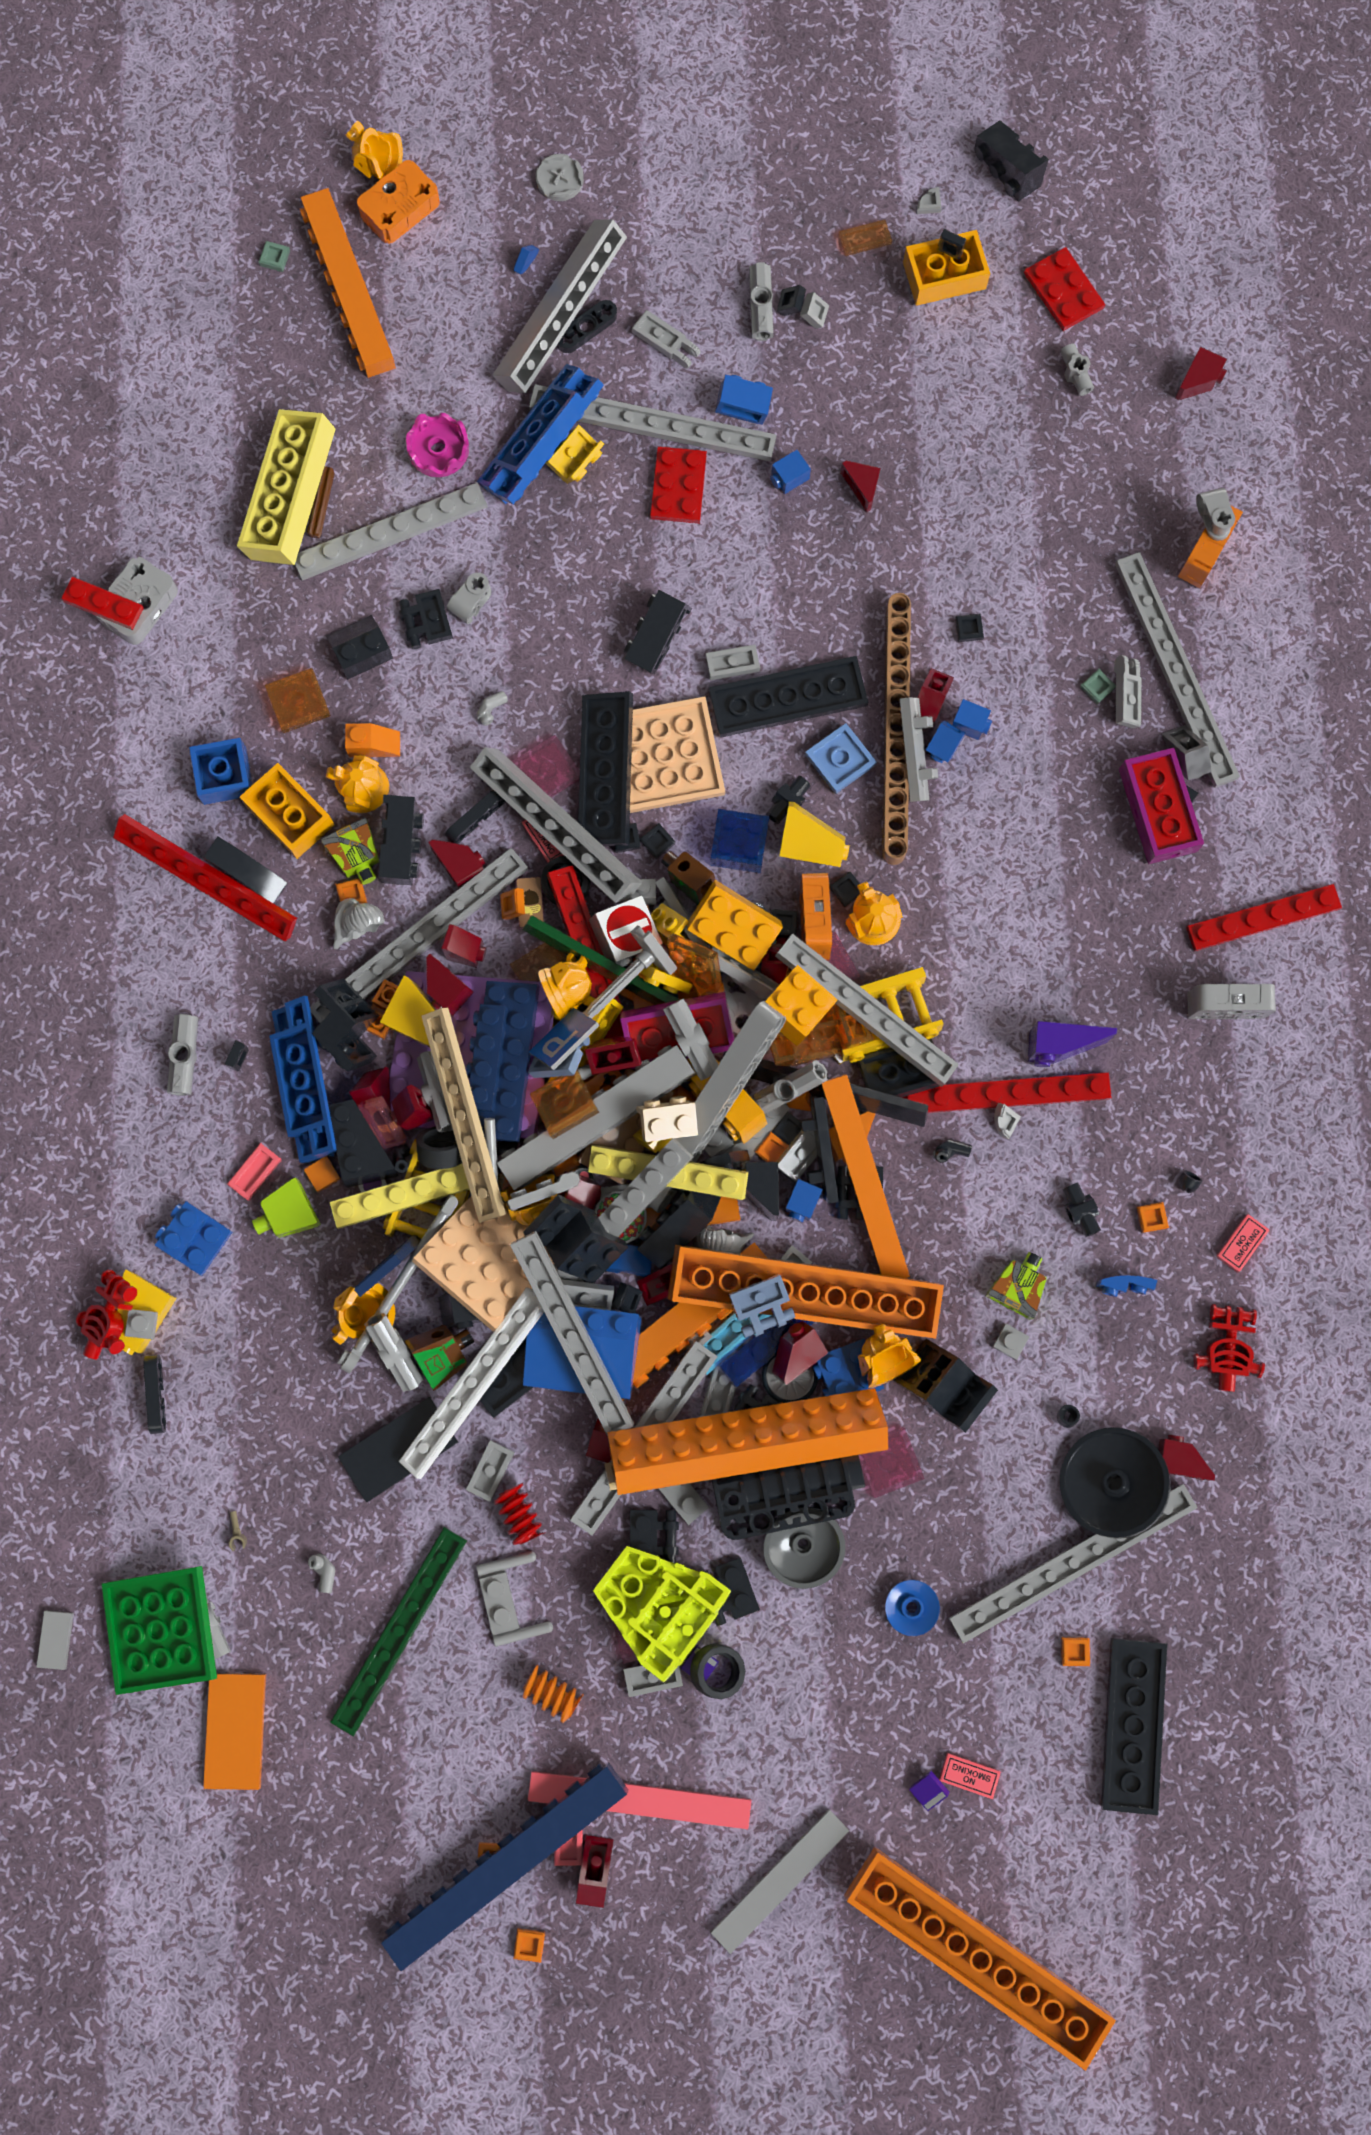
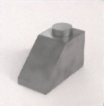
[1162,725,1212,780]

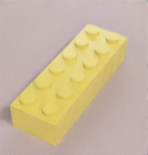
[237,409,335,565]

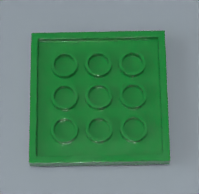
[102,1566,217,1695]

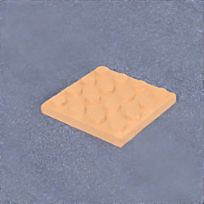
[630,697,725,813]
[412,1196,554,1332]

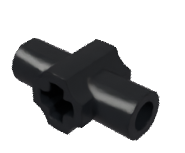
[766,776,811,824]
[1062,1182,1101,1238]

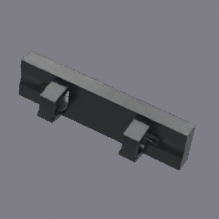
[799,1095,839,1203]

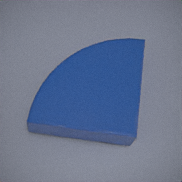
[514,245,540,274]

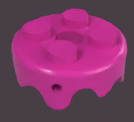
[406,413,469,477]

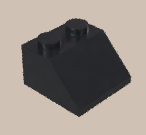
[326,615,393,680]
[740,1162,779,1221]

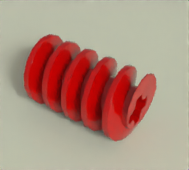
[494,1483,546,1545]

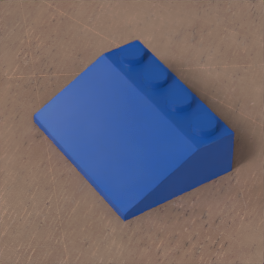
[523,1306,642,1400]

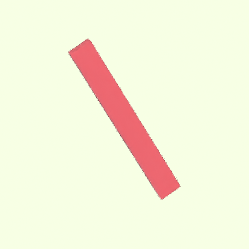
[528,1771,752,1829]

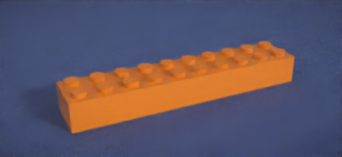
[667,1245,944,1339]
[607,1388,888,1495]
[844,1847,1116,2071]

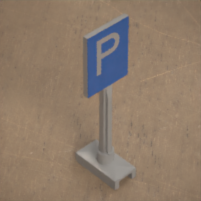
[529,925,677,1070]

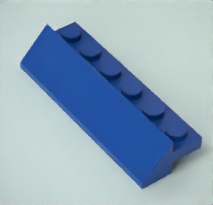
[477,364,604,505]
[269,996,337,1163]

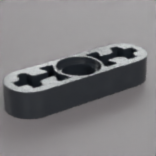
[557,300,617,353]
[445,790,506,844]
[143,1355,167,1434]

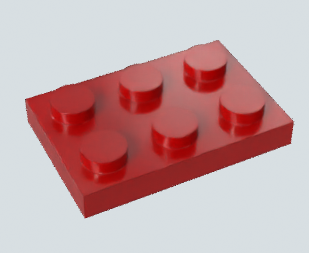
[1024,247,1106,331]
[651,446,707,524]

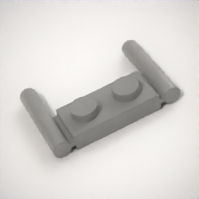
[476,1551,553,1647]

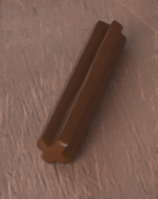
[307,466,335,538]

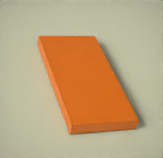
[203,1673,266,1790]

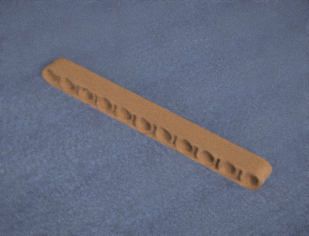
[882,593,911,865]

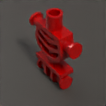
[76,1269,137,1360]
[1193,1304,1265,1392]

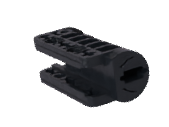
[711,1455,865,1540]

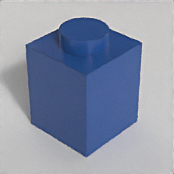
[770,450,811,494]
[952,699,993,740]
[926,720,966,763]
[785,1179,823,1223]

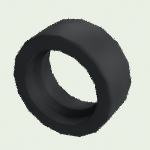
[541,856,590,905]
[416,1126,462,1169]
[690,1643,746,1700]

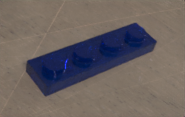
[719,1319,815,1387]

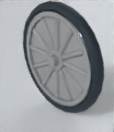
[762,1351,818,1403]

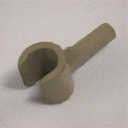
[229,1511,247,1551]

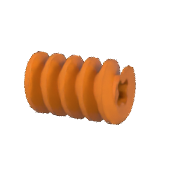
[522,1665,584,1723]

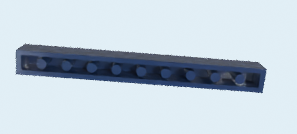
[381,1762,629,1971]

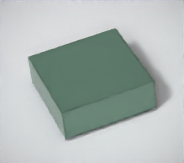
[259,241,290,272]
[1080,669,1116,705]

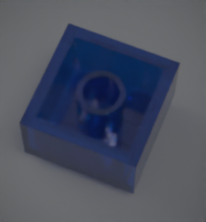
[710,809,769,873]

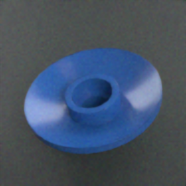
[885,1580,940,1636]

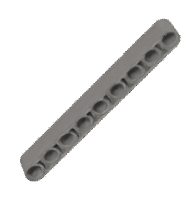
[648,1001,786,1213]

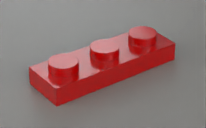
[61,577,144,630]

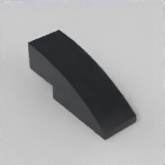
[203,836,288,903]

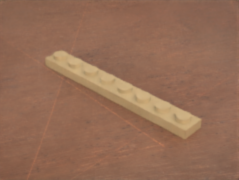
[422,1008,506,1223]

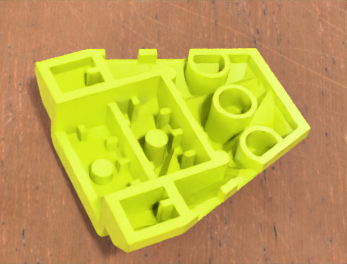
[593,1546,731,1683]

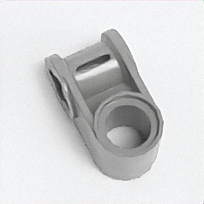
[1196,487,1235,541]
[447,573,491,624]

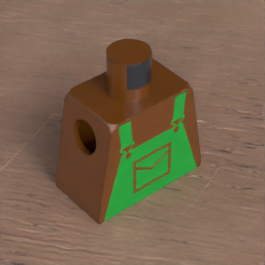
[661,851,716,906]
[405,1325,474,1391]

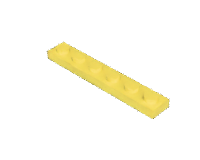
[588,1145,748,1200]
[330,1163,470,1229]

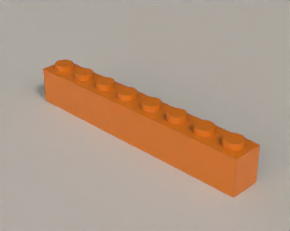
[299,188,396,378]
[622,1242,767,1401]

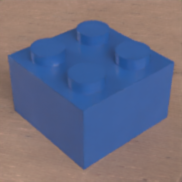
[189,738,253,805]

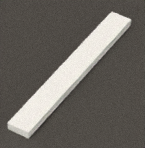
[399,1287,544,1479]

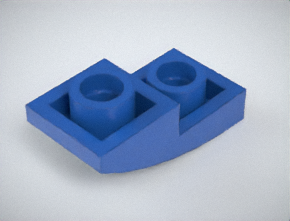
[606,1245,652,1277]
[1096,1275,1157,1297]

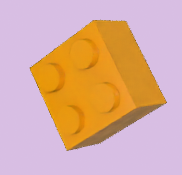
[765,965,838,1046]

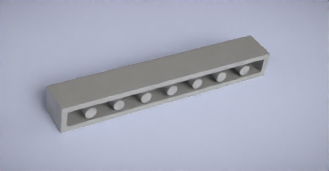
[493,219,627,393]
[470,747,643,903]
[497,1045,696,1191]

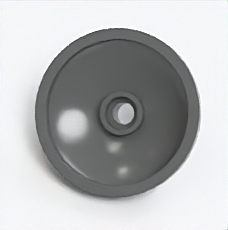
[763,1507,845,1589]

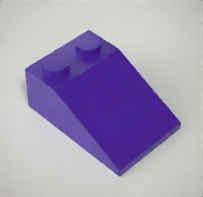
[1028,1021,1117,1067]

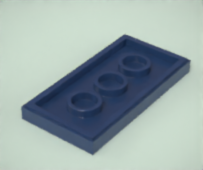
[354,1235,421,1297]

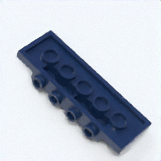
[466,981,540,1142]

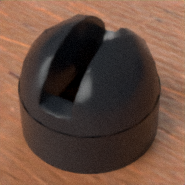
[1179,1170,1202,1193]
[1057,1405,1080,1428]

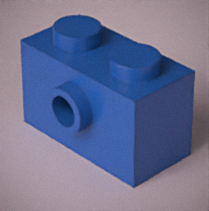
[715,374,773,425]

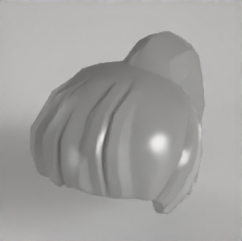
[333,898,385,949]
[693,1225,754,1254]

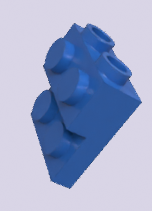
[155,1201,233,1276]
[812,1338,885,1396]

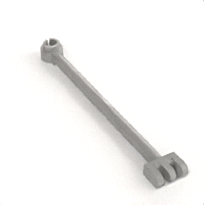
[337,1195,458,1374]

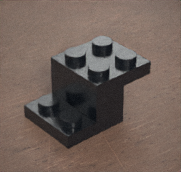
[312,979,379,1072]
[523,1195,628,1283]
[894,1338,998,1433]

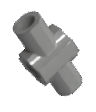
[1060,344,1094,396]

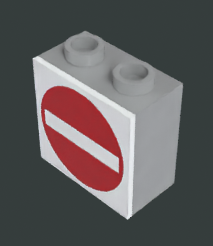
[589,896,663,967]

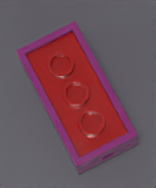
[1119,748,1204,865]
[620,991,735,1069]

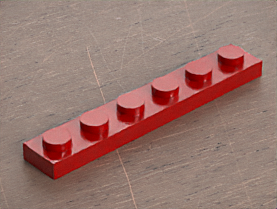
[1186,884,1342,952]

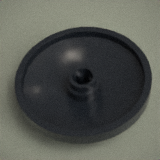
[1060,1427,1171,1539]

